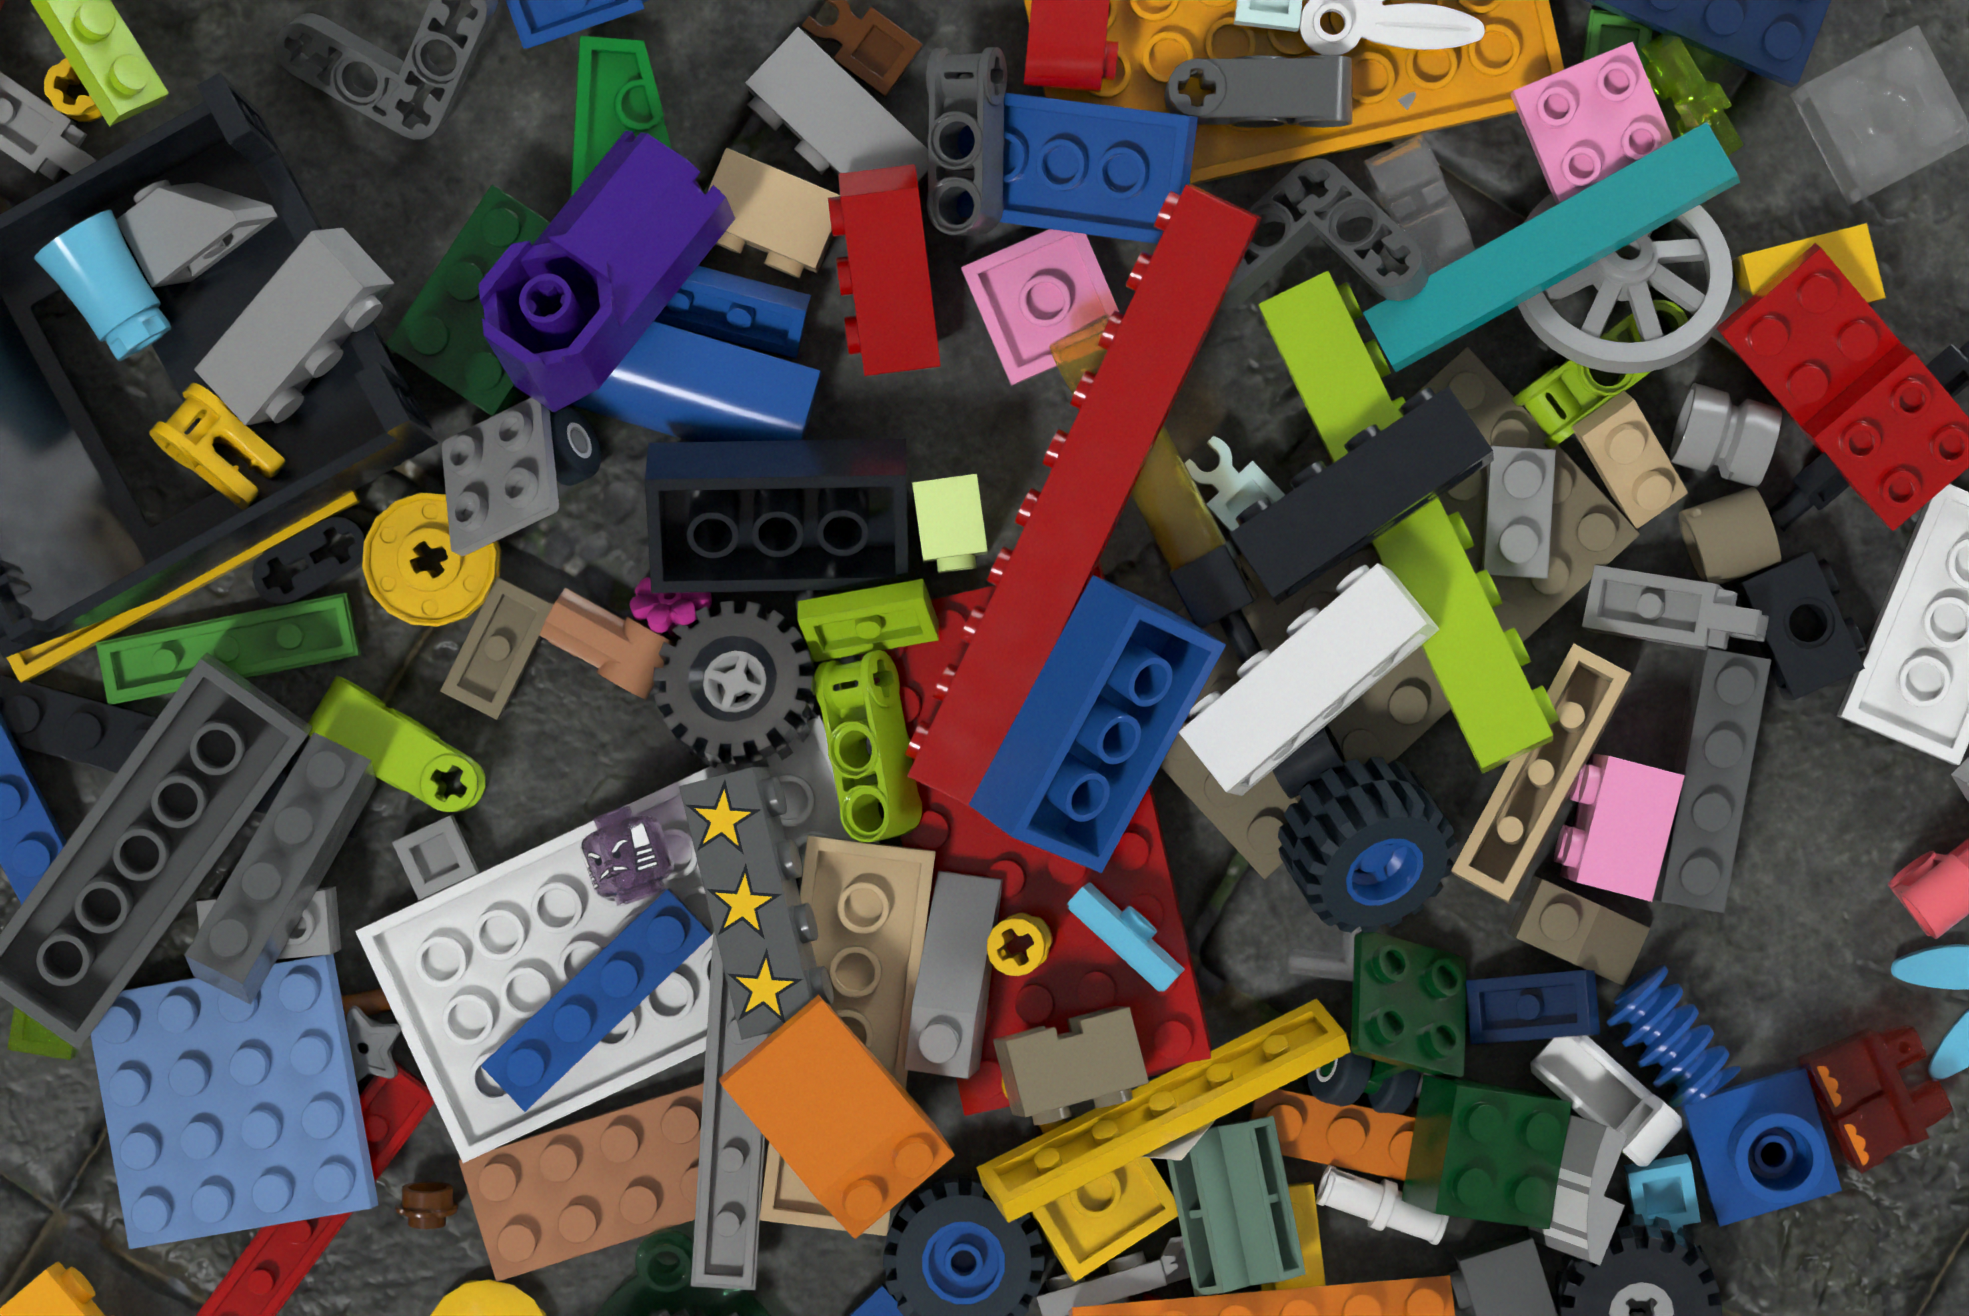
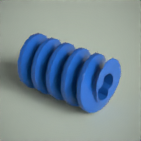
[1606,964,1741,1109]

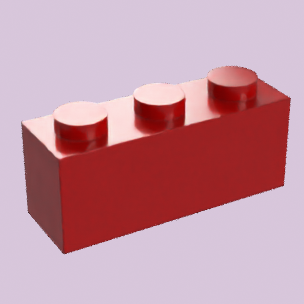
[828,164,941,376]

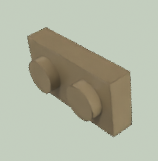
[440,577,554,720]

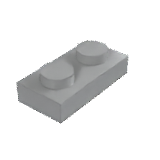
[1481,446,1556,579]

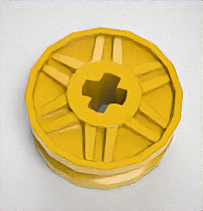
[362,493,502,627]

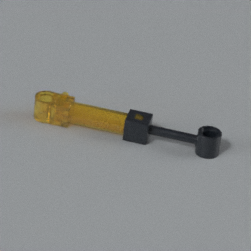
[1049,314,1346,799]

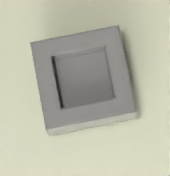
[392,815,479,900]

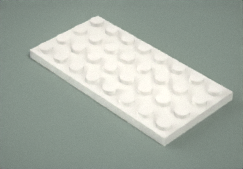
[355,715,925,1163]

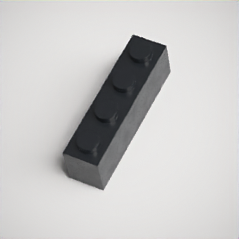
[1230,386,1494,605]

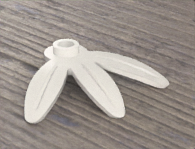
[1299,0,1485,56]

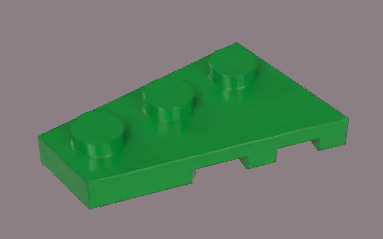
[569,36,672,199]

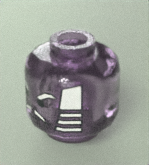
[580,806,674,907]

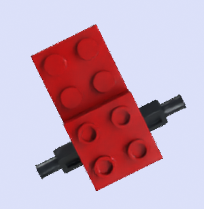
[1717,243,1969,532]

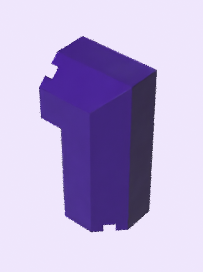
[478,130,736,412]

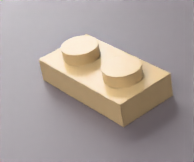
[1571,391,1688,530]

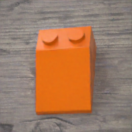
[718,994,955,1239]

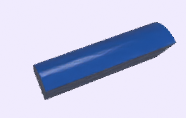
[569,321,823,442]

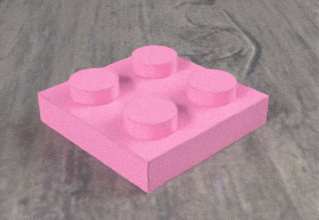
[961,229,1119,386]

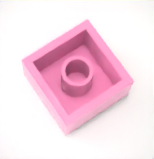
[1554,753,1685,902]

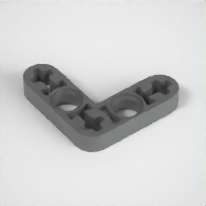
[274,0,498,140]
[1219,158,1430,310]

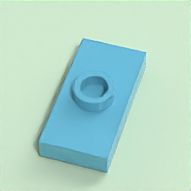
[1067,882,1185,992]

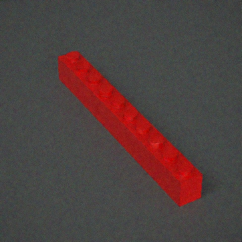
[905,184,1262,808]

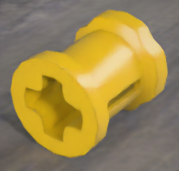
[44,58,103,122]
[987,912,1053,976]

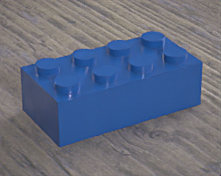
[969,575,1226,873]

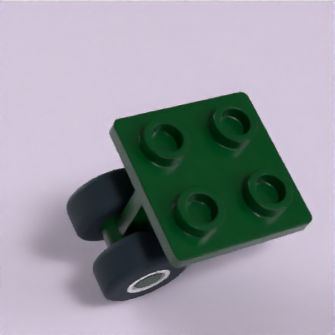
[1308,931,1466,1114]

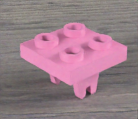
[1510,41,1673,205]

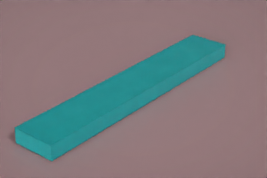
[1363,122,1740,372]

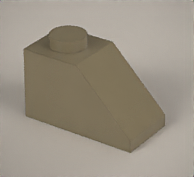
[1507,876,1650,986]

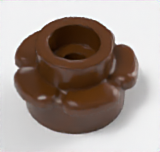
[395,1181,458,1229]

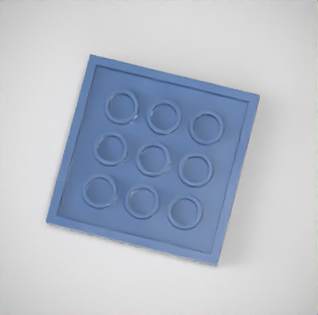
[90,954,379,1249]

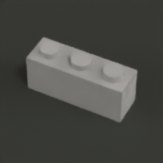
[745,27,928,188]
[194,228,394,425]

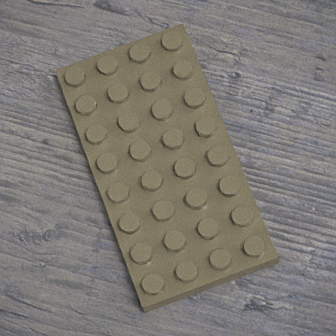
[1160,347,1640,880]

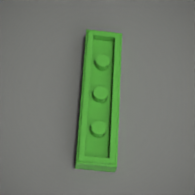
[96,593,361,705]

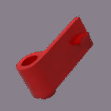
[1024,0,1119,92]

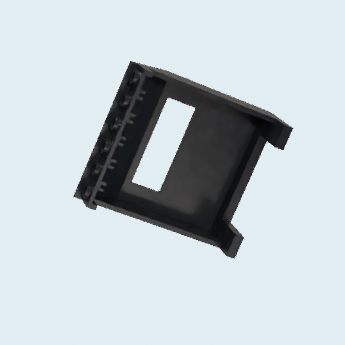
[0,73,439,658]

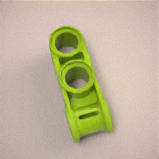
[1511,300,1688,449]
[814,650,922,842]
[308,675,486,812]

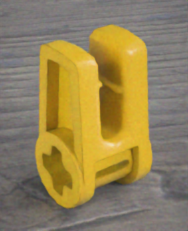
[149,383,285,510]

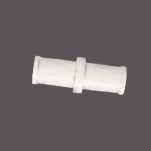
[1316,1165,1449,1245]

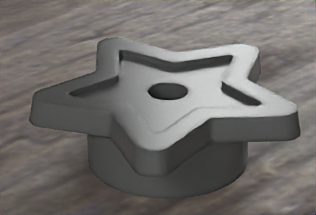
[346,1006,401,1083]

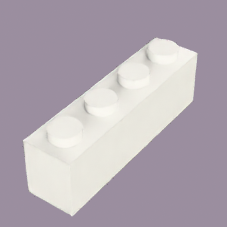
[1179,563,1440,796]

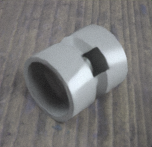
[1669,383,1782,488]

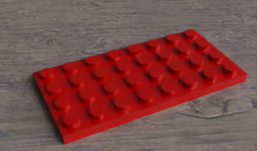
[859,561,1213,1116]

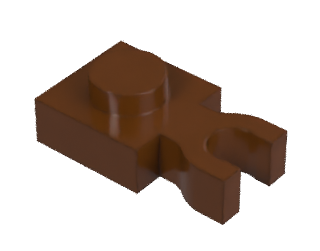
[802,0,923,99]

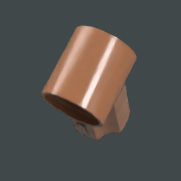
[539,588,676,699]

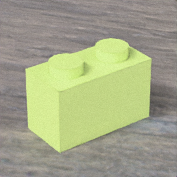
[912,474,988,573]

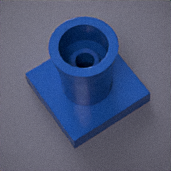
[1681,1066,1842,1227]

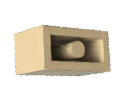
[708,148,840,278]

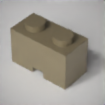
[993,1006,1149,1125]

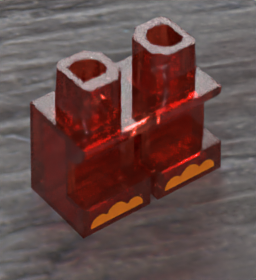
[1798,1025,1953,1174]

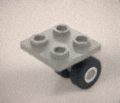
[442,397,601,556]

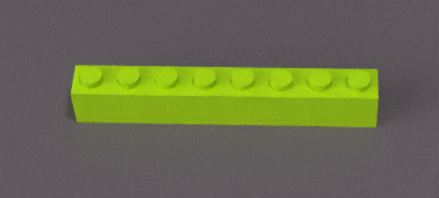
[1258,271,1559,774]

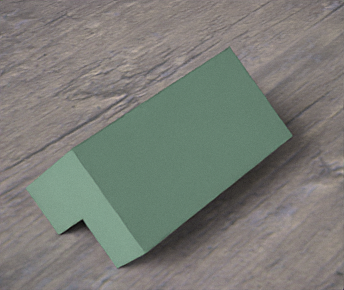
[1167,1116,1306,1297]

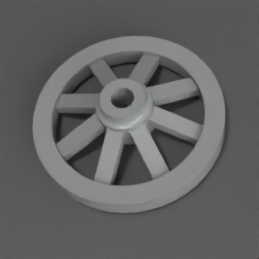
[1518,193,1733,374]

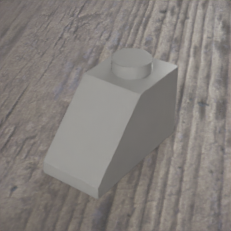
[116,180,278,288]

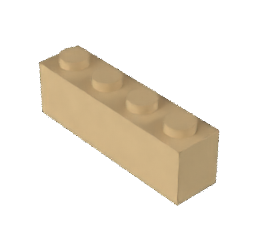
[1451,643,1631,905]

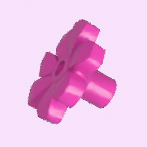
[630,577,712,637]

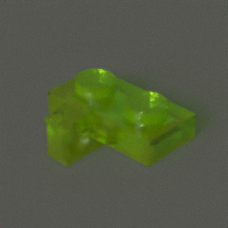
[1641,34,1744,157]

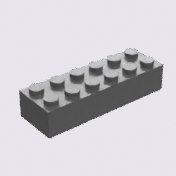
[0,652,312,1050]

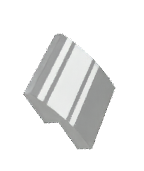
[1528,1115,1628,1265]

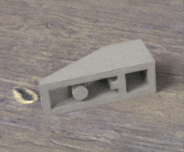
[904,870,1003,1079]

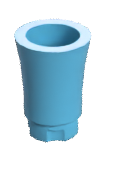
[34,210,171,361]

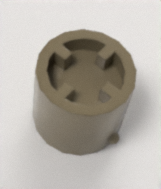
[1678,486,1781,585]

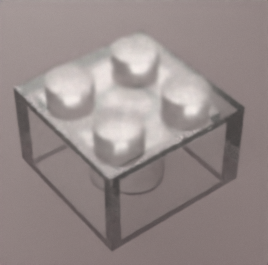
[1790,25,1969,206]

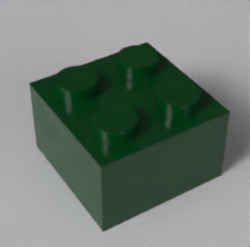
[1401,1074,1572,1229]

